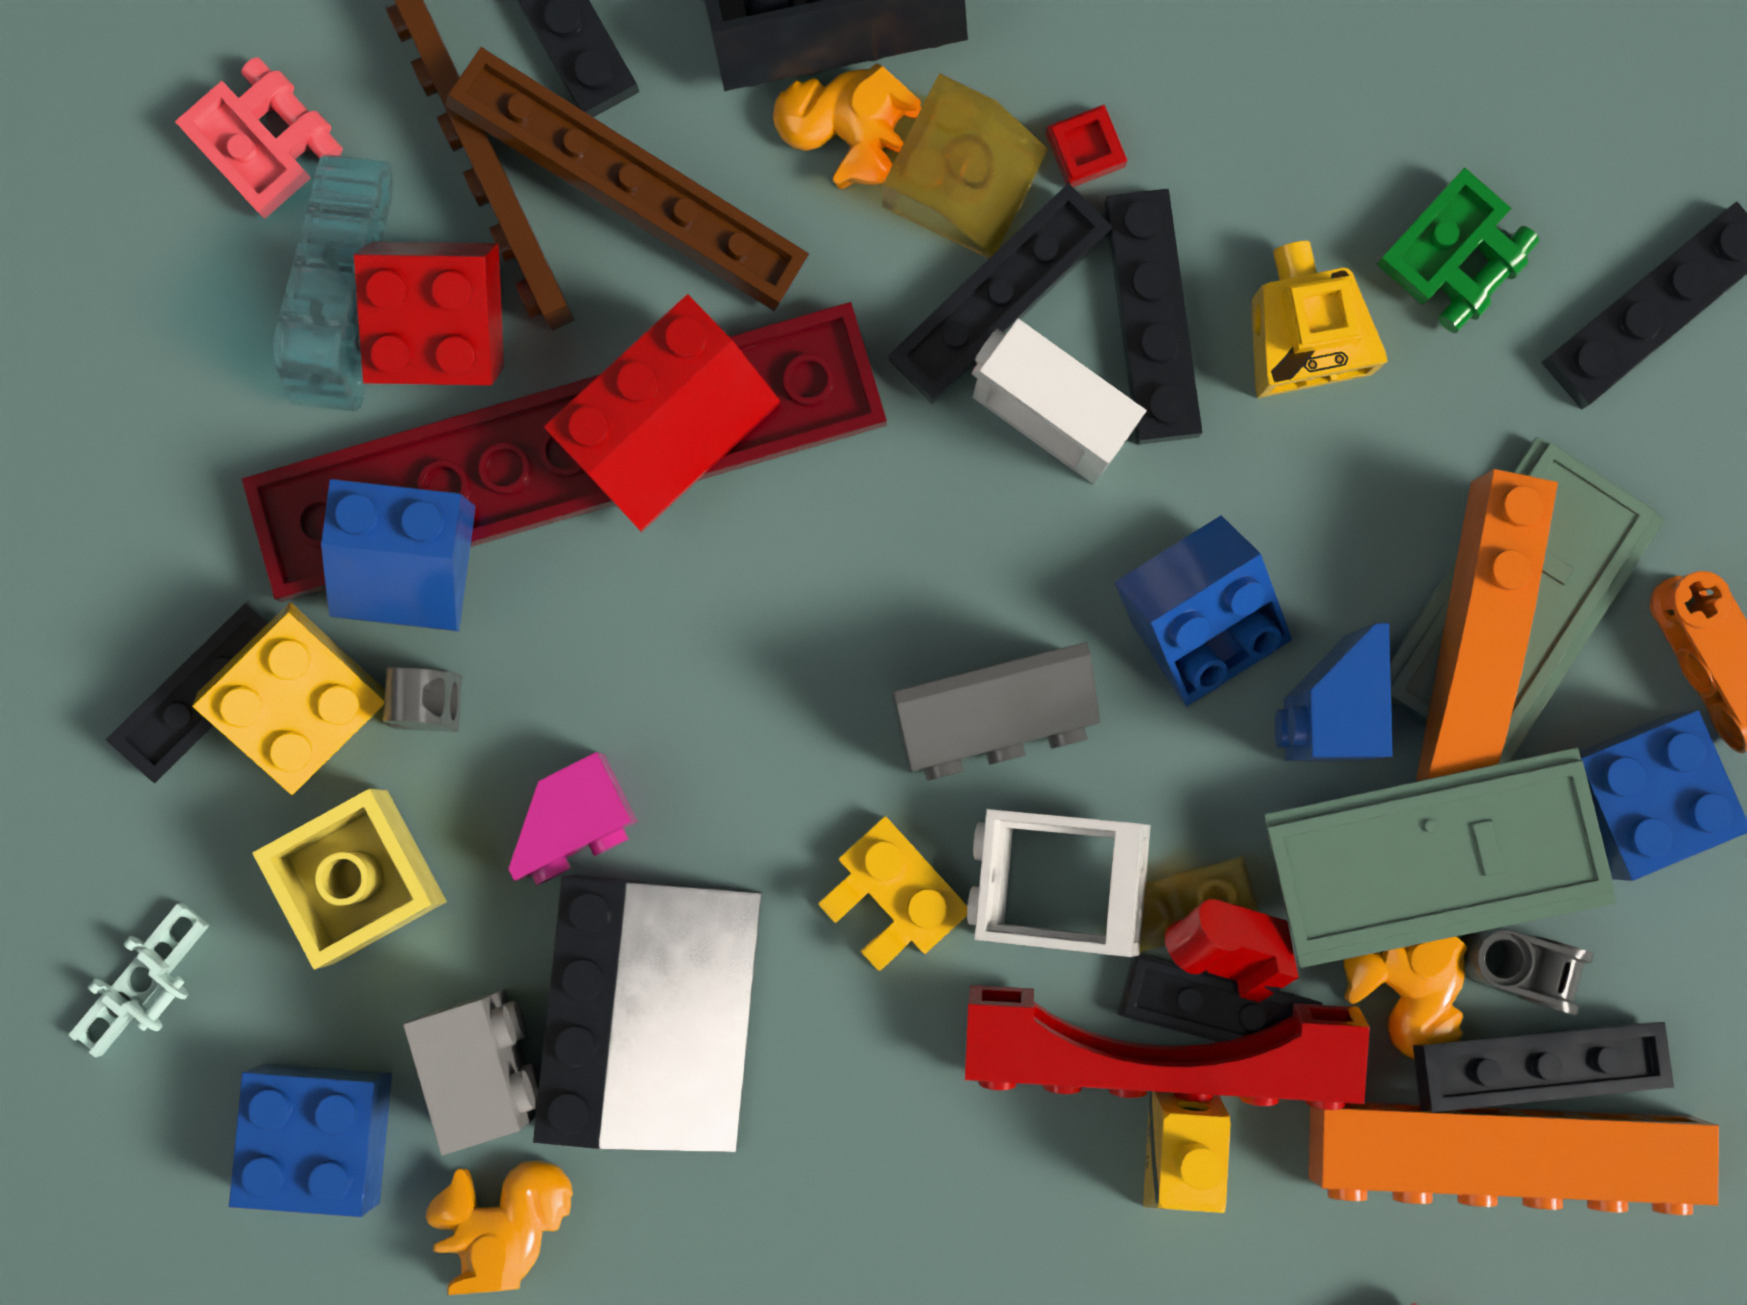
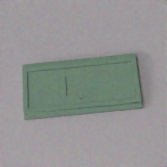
[1390,437,1665,764]
[1264,747,1617,968]

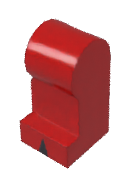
[1165,899,1299,1003]

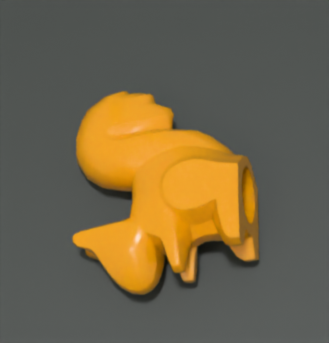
[772,63,925,189]
[1343,936,1468,1060]
[425,1160,573,1295]

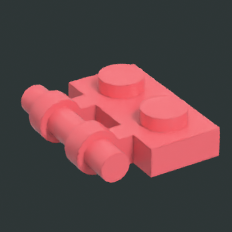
[175,57,343,219]

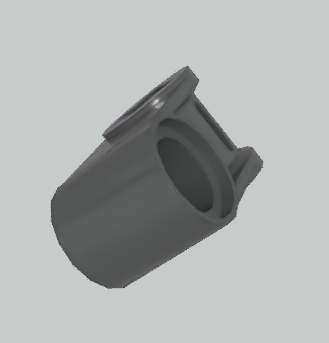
[1460,928,1594,1016]

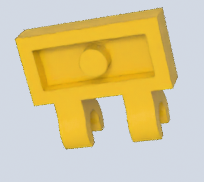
[818,816,967,971]

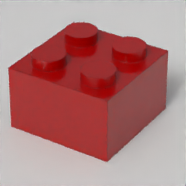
[354,241,504,385]

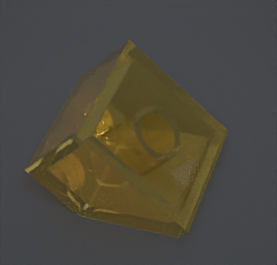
[882,73,1048,259]

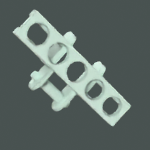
[69,903,209,1058]

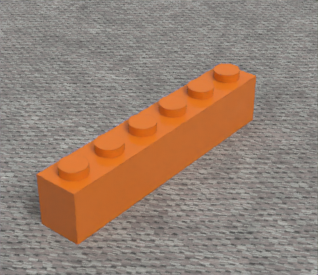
[1308,1102,1719,1215]

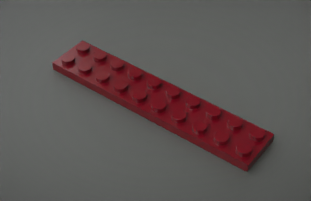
[241,302,887,602]

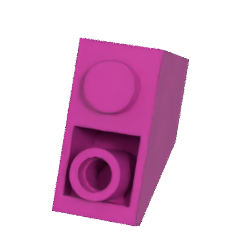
[508,752,638,886]

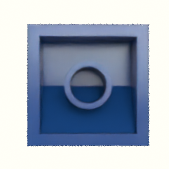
[321,479,476,632]
[1275,623,1393,761]

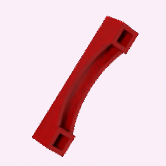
[965,985,1370,1110]

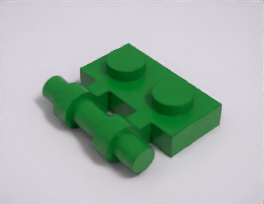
[1376,167,1540,333]

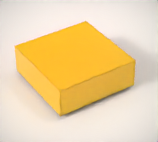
[1283,276,1362,354]

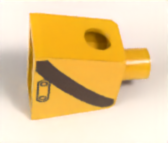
[1251,241,1388,398]
[1143,1091,1231,1213]

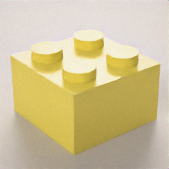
[252,789,447,969]

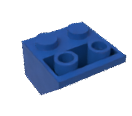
[1114,515,1292,707]

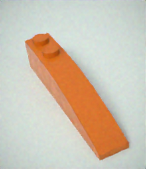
[1416,469,1558,782]

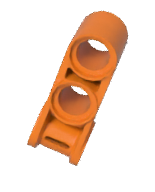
[1650,571,1747,754]

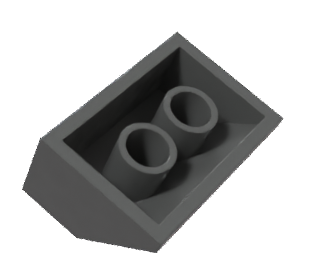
[892,642,1100,781]

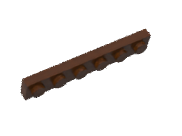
[385,0,575,331]
[446,47,809,311]

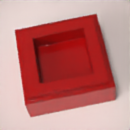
[1045,104,1128,187]

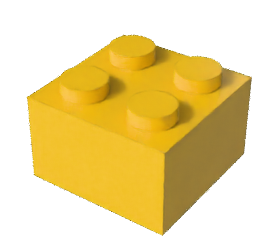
[192,602,385,795]

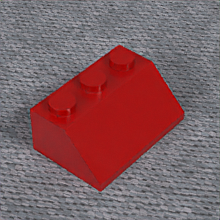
[544,294,781,533]

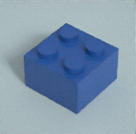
[1579,710,1747,881]
[229,1063,392,1217]

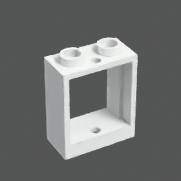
[972,319,1147,485]
[967,809,1151,957]

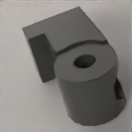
[383,668,462,732]

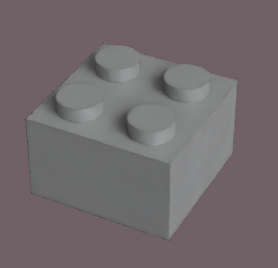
[403,989,540,1156]

